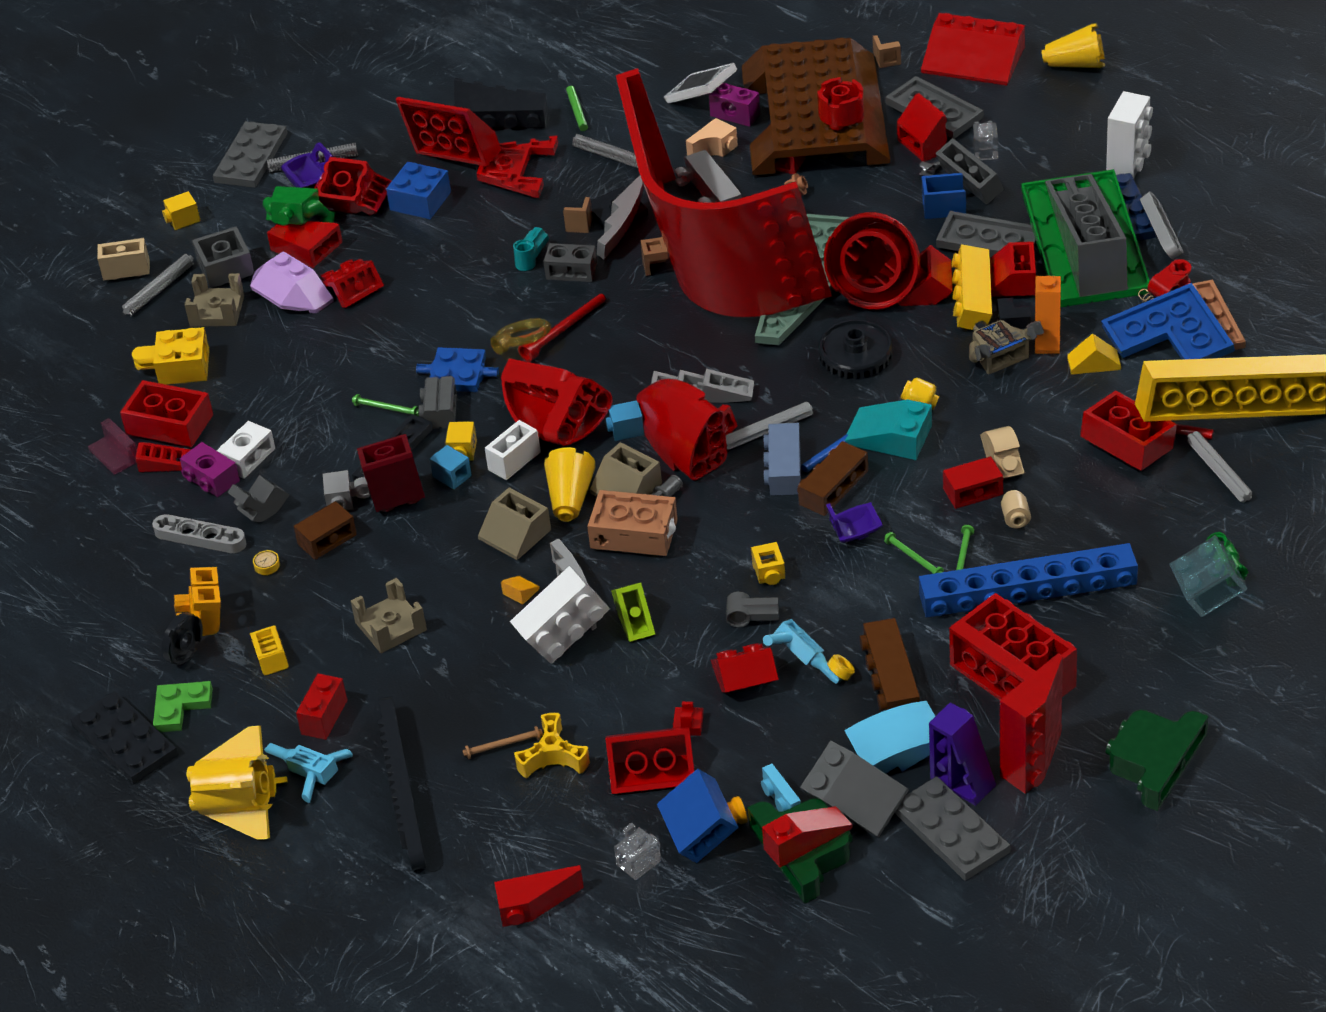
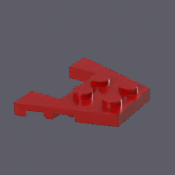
[477,136,559,198]

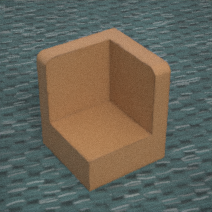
[873,35,901,68]
[563,197,593,233]
[641,237,668,276]

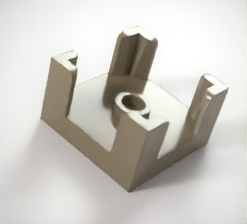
[185,273,244,327]
[351,578,427,653]

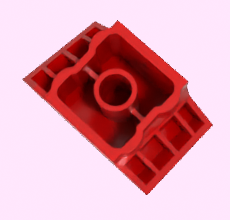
[314,157,392,216]

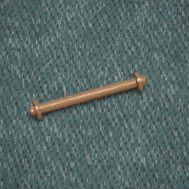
[462,726,543,759]

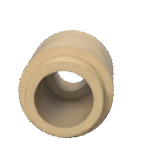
[1001,490,1031,528]

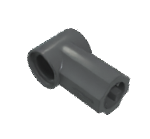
[726,592,779,628]

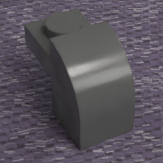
[228,475,289,522]

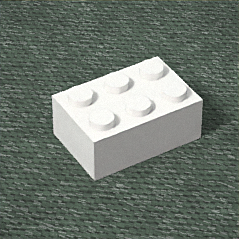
[1106,91,1153,179]
[510,566,610,664]

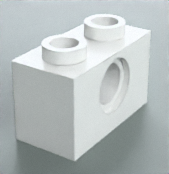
[217,421,275,479]

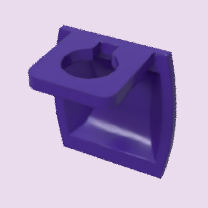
[281,142,333,188]
[826,502,883,543]

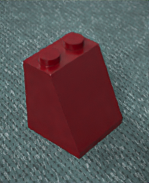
[357,434,425,512]

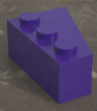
[929,702,996,806]

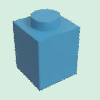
[605,400,644,441]
[429,445,472,489]

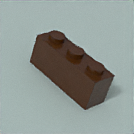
[797,441,869,516]

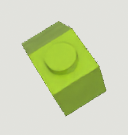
[611,583,655,642]

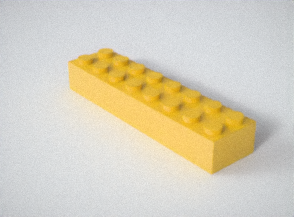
[1135,354,1326,422]

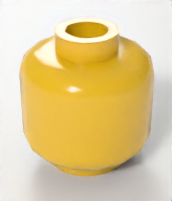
[900,377,940,410]

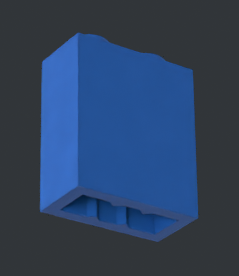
[657,769,739,863]

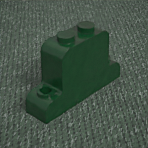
[1106,710,1208,811]
[747,799,853,904]

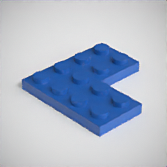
[1101,283,1235,360]

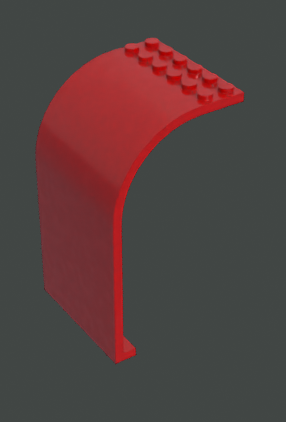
[616,68,832,317]

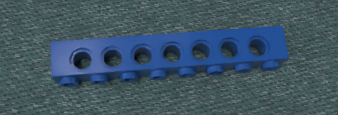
[919,543,1138,617]

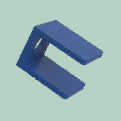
[922,173,966,219]

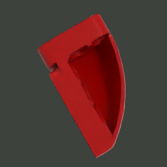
[501,358,612,446]
[636,379,727,480]

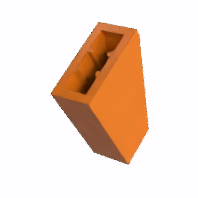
[1035,276,1061,354]

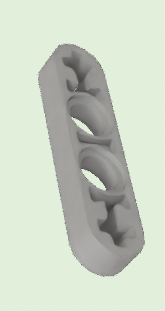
[1140,191,1183,260]
[152,514,246,553]

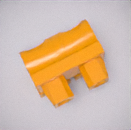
[174,567,221,636]

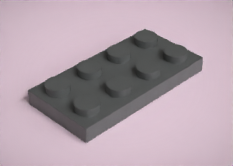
[886,76,984,139]
[213,121,288,188]
[936,211,1037,257]
[895,776,1010,881]

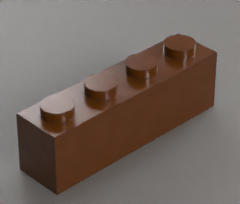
[859,618,920,711]

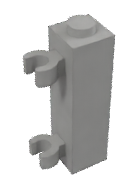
[674,150,742,202]

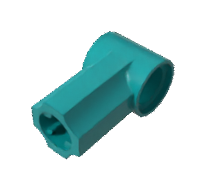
[513,227,549,271]

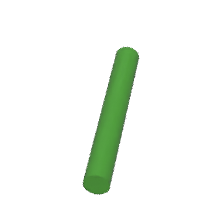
[566,86,588,131]

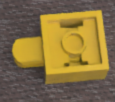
[132,327,209,385]

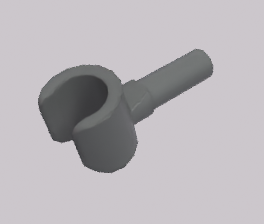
[919,161,941,176]

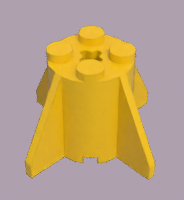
[187,726,288,840]

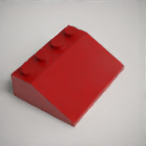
[921,13,1025,85]
[395,97,502,166]
[1000,653,1063,794]

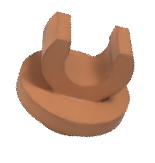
[784,173,808,196]

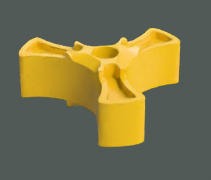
[514,713,590,778]

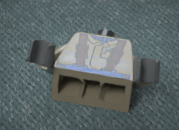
[969,320,1044,375]

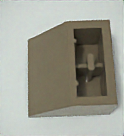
[590,442,662,497]
[478,488,551,560]

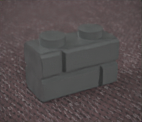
[419,376,457,429]

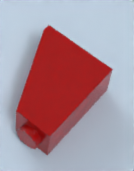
[267,221,343,268]

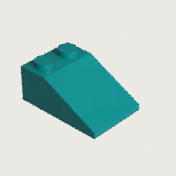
[845,399,932,460]

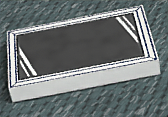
[664,63,737,103]

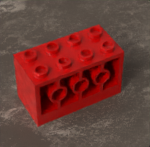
[949,593,1077,700]

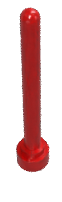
[518,294,606,362]

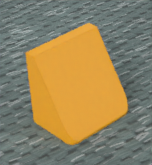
[501,576,540,604]

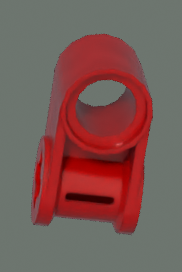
[1147,259,1192,297]

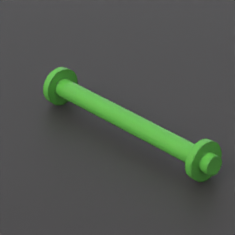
[352,394,419,416]
[956,525,974,570]
[884,532,944,574]

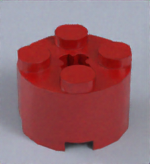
[817,77,864,130]

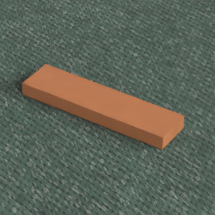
[1193,280,1246,350]

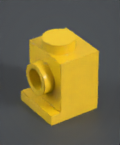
[751,542,785,585]

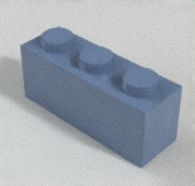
[764,423,801,495]

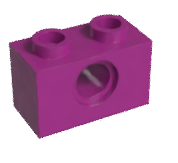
[709,83,760,127]
[180,442,240,497]

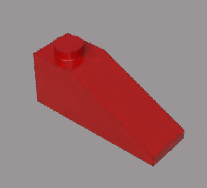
[762,806,853,868]
[494,865,584,927]

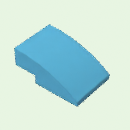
[844,701,935,774]

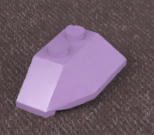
[250,251,334,313]

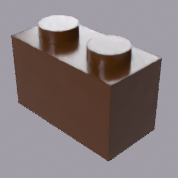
[294,501,357,560]

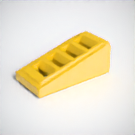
[250,626,289,675]

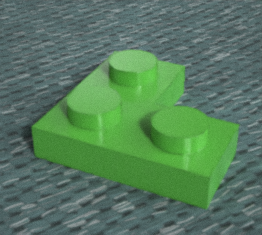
[153,681,213,732]

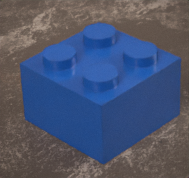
[386,162,451,219]

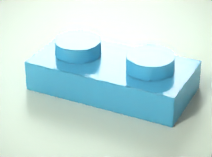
[761,764,801,812]

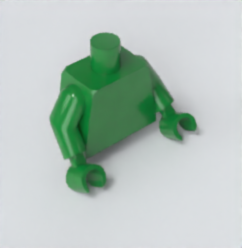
[263,186,335,226]

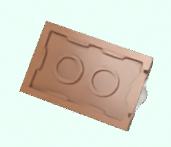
[587,490,678,556]

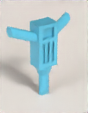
[763,619,842,684]
[264,743,353,803]

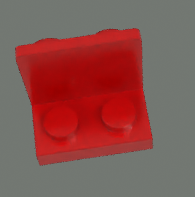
[321,259,384,308]

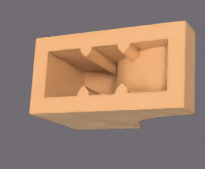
[686,118,738,157]

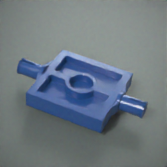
[416,347,499,392]

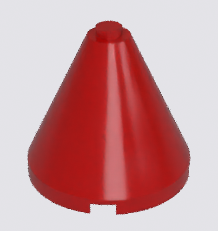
[824,212,920,309]

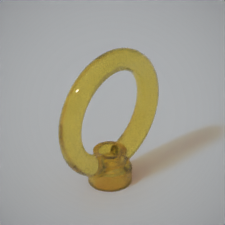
[491,318,551,354]

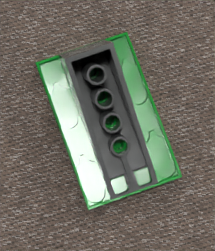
[1021,169,1150,307]

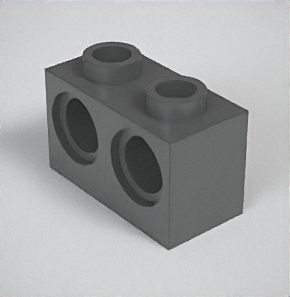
[543,243,598,282]

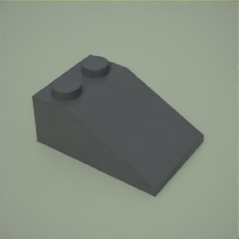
[800,740,909,838]

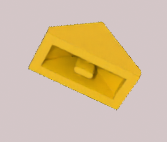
[1067,333,1121,375]

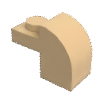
[980,426,1024,479]

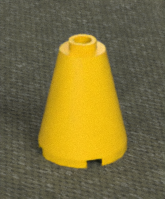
[1042,23,1105,68]
[544,447,596,522]

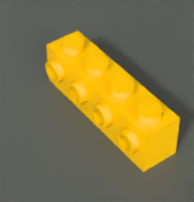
[952,244,992,330]

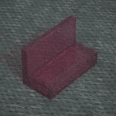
[88,418,137,475]

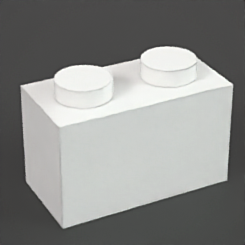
[485,420,541,480]

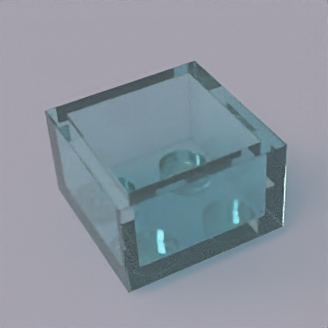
[1169,535,1248,617]

